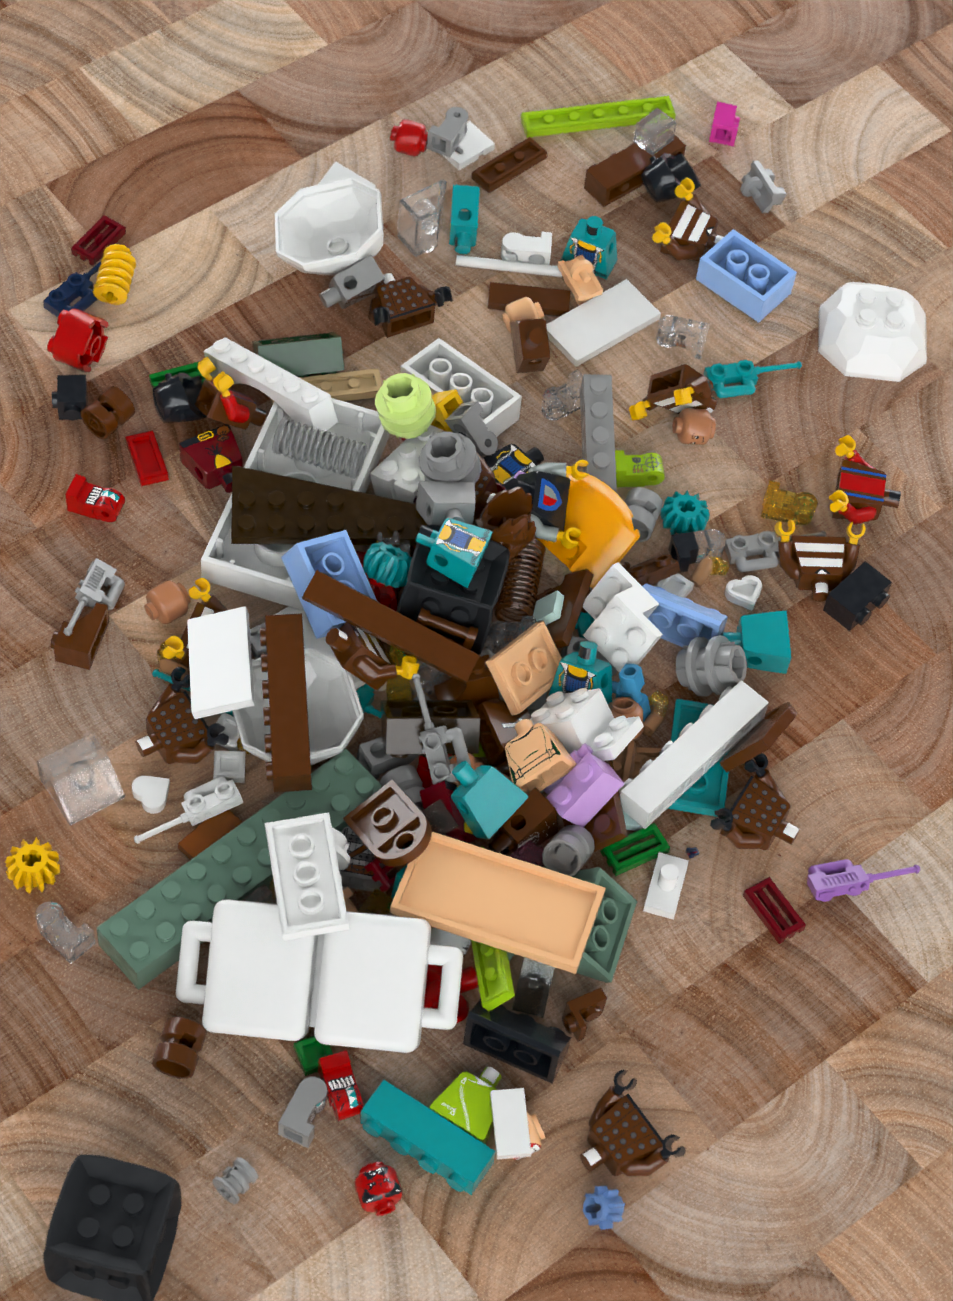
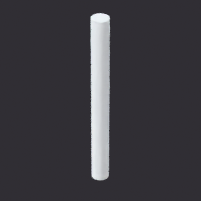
[456,255,562,277]

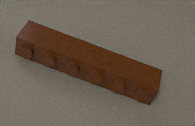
[260,613,312,792]

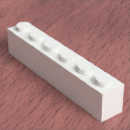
[619,680,769,829]

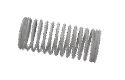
[272,417,367,479]

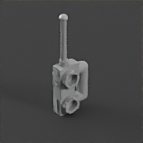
[724,531,826,572]
[64,558,125,636]
[412,674,471,785]

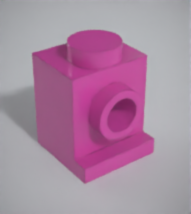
[709,102,740,146]

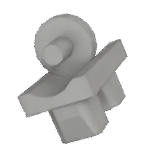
[740,161,786,213]

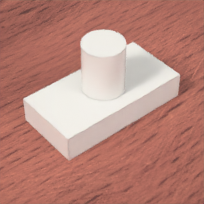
[643,852,689,919]

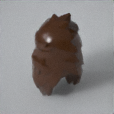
[475,487,536,563]

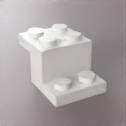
[583,562,663,672]
[530,688,644,761]

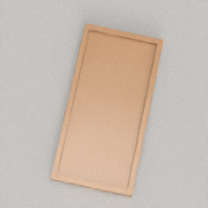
[390,832,606,974]

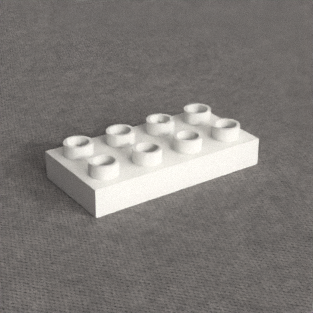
[201,398,390,611]

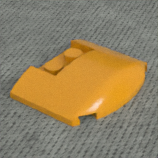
[536,471,640,589]

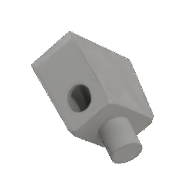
[416,481,476,526]

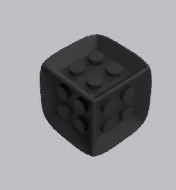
[396,525,510,655]
[43,1154,182,1301]

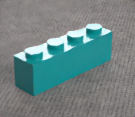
[360,1080,496,1195]

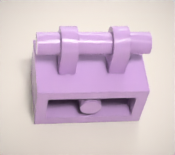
[543,743,625,828]

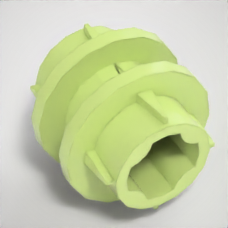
[375,373,436,439]

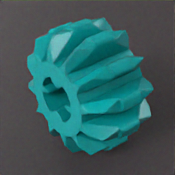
[660,490,710,536]
[363,542,412,588]

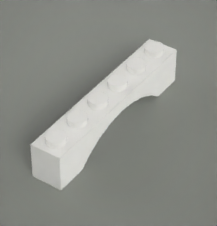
[203,337,338,437]

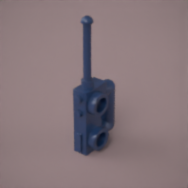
[43,261,101,317]

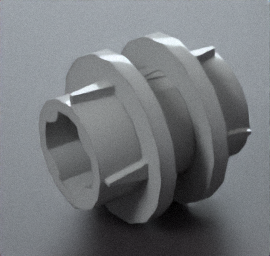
[419,431,482,484]
[676,635,747,696]

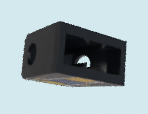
[483,444,544,488]

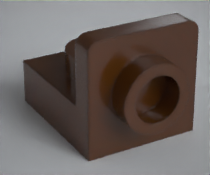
[562,987,607,1041]

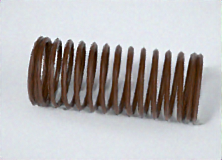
[495,539,546,628]

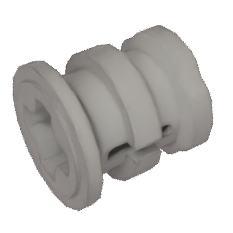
[212,1157,259,1204]

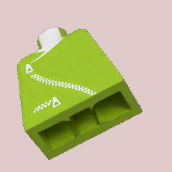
[429,1066,502,1145]

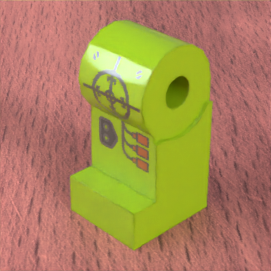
[615,450,665,488]

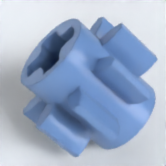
[582,1186,625,1229]

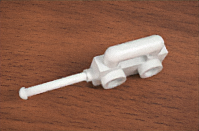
[134,776,244,844]

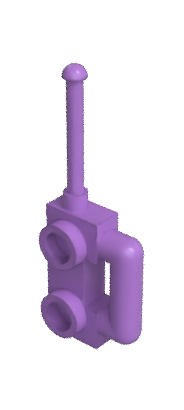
[807,859,920,902]

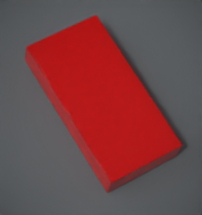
[125,430,169,487]

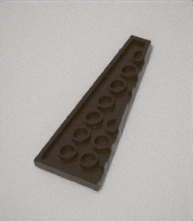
[231,466,427,546]

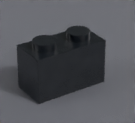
[823,561,892,631]

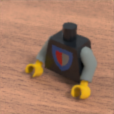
[506,460,589,549]

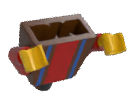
[194,357,266,430]
[829,435,901,525]

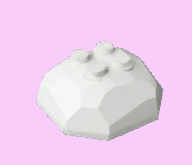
[275,177,383,275]
[818,282,927,382]
[232,646,364,765]

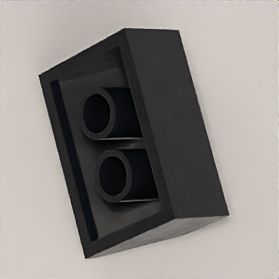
[463,999,571,1084]

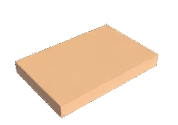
[486,621,562,716]

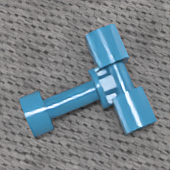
[612,664,651,722]

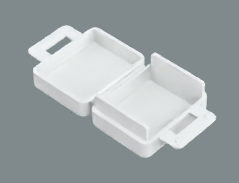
[176,899,463,1053]

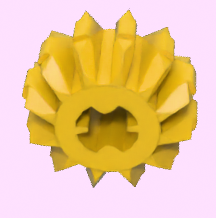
[5,837,60,894]

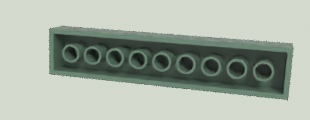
[97,749,383,990]

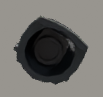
[641,153,701,203]
[152,373,207,423]

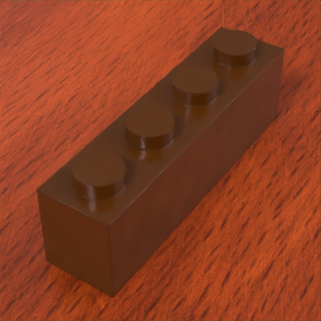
[584,127,686,207]

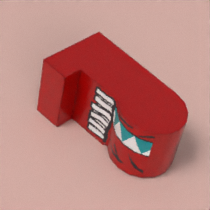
[65,474,126,522]
[318,1050,364,1121]

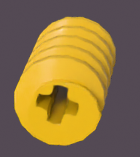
[93,244,136,305]

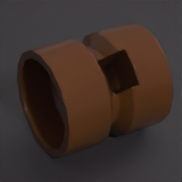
[81,386,135,439]
[152,1017,207,1079]

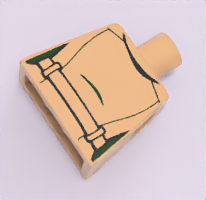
[505,719,576,794]

